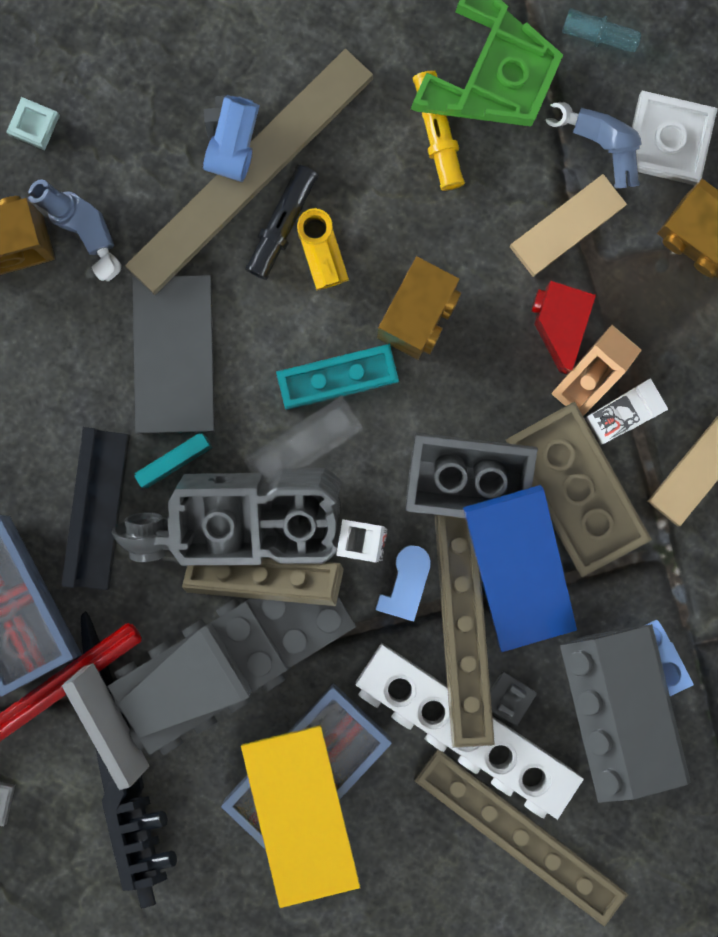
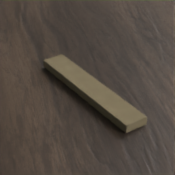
[434,514,495,748]
[414,749,628,927]

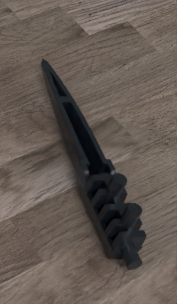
[81,611,177,909]

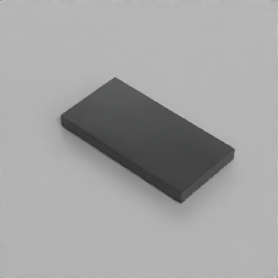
[132,275,215,434]

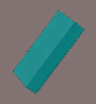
[134,433,213,489]

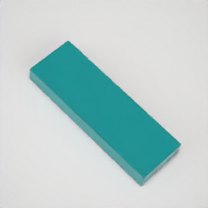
[276,344,399,411]

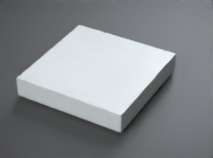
[632,91,718,185]

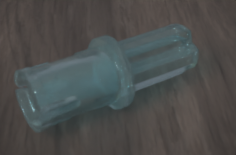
[562,8,641,52]

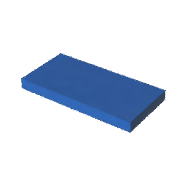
[463,485,577,652]

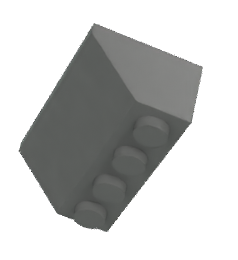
[560,624,691,803]

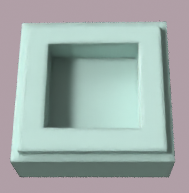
[6,97,60,150]

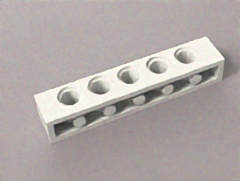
[356,642,584,820]

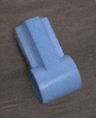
[203,95,260,182]

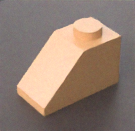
[551,325,642,416]

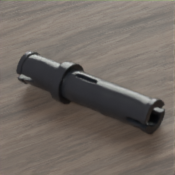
[245,164,319,280]

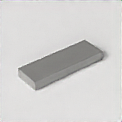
[62,663,149,790]

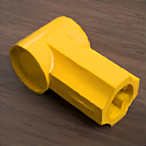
[297,208,349,290]

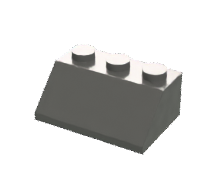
[406,433,538,518]

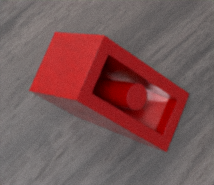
[531,281,596,375]

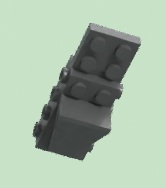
[108,597,356,755]

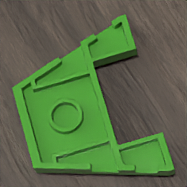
[411,0,563,126]

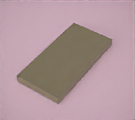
[506,402,652,577]

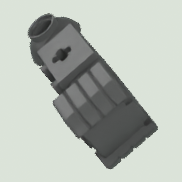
[112,468,342,566]

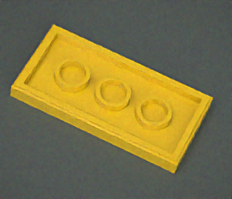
[241,725,360,908]

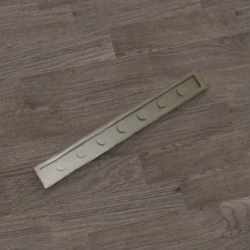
[125,48,373,295]

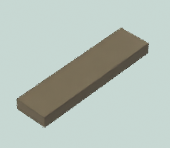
[182,557,344,606]

